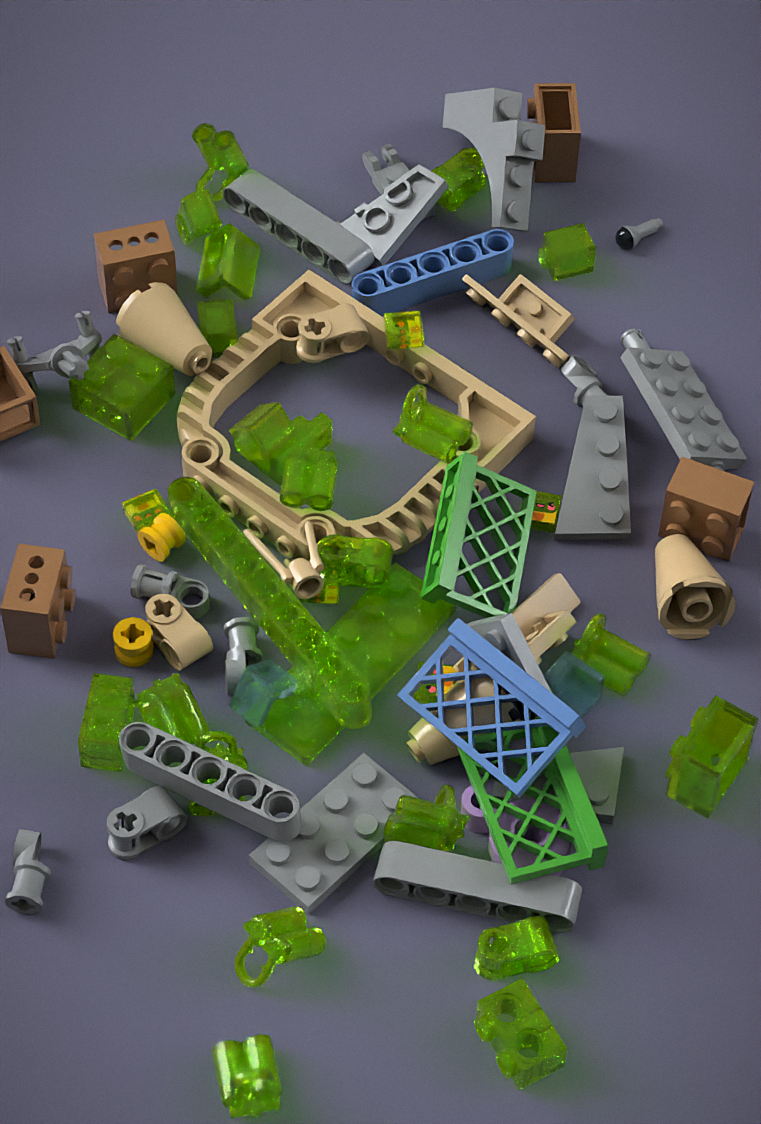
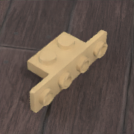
[462,274,575,369]
[453,573,580,673]

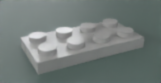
[249,753,423,915]

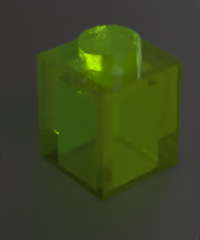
[538,223,596,281]
[197,299,237,357]
[229,402,298,461]

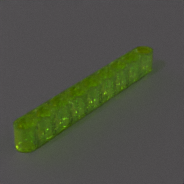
[168,477,373,729]

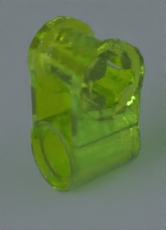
[431,147,486,212]
[174,189,223,245]
[317,534,393,590]
[474,916,560,981]

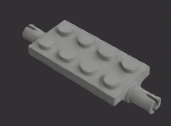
[620,328,747,471]

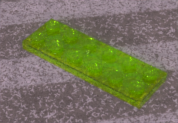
[245,562,456,766]

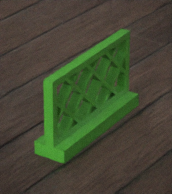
[420,451,537,618]
[457,716,608,884]

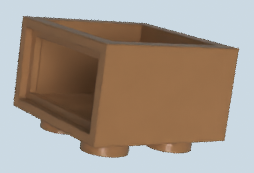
[526,83,581,182]
[94,219,178,313]
[0,346,40,441]
[658,457,755,561]
[0,543,76,659]

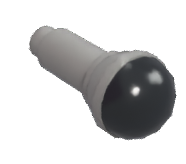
[615,218,663,250]

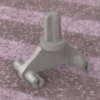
[7,311,105,391]

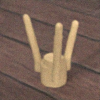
[243,521,324,599]

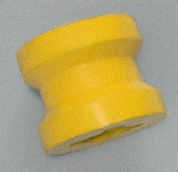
[137,513,186,562]
[113,617,154,667]

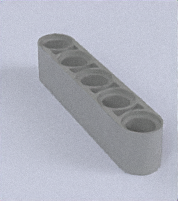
[223,169,375,284]
[119,722,302,842]
[373,841,582,933]

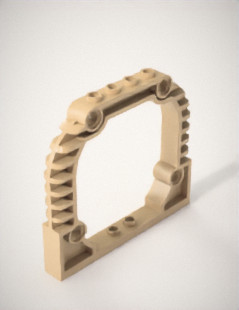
[177,270,536,568]

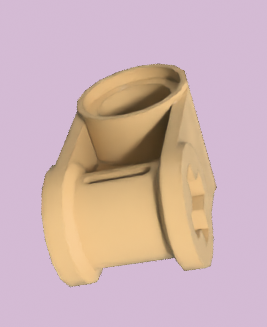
[296,303,370,363]
[146,594,213,671]

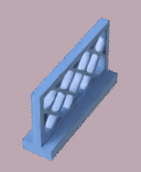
[397,618,587,798]

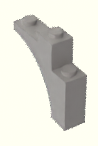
[443,88,545,232]

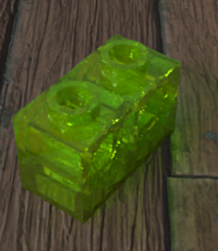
[78,673,136,772]
[473,978,567,1090]

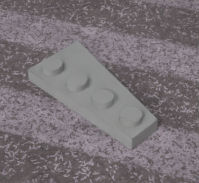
[554,395,631,540]

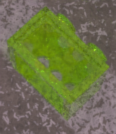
[69,334,175,441]
[665,695,759,819]

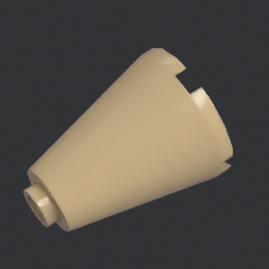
[116,282,212,376]
[655,534,736,640]
[406,666,521,766]

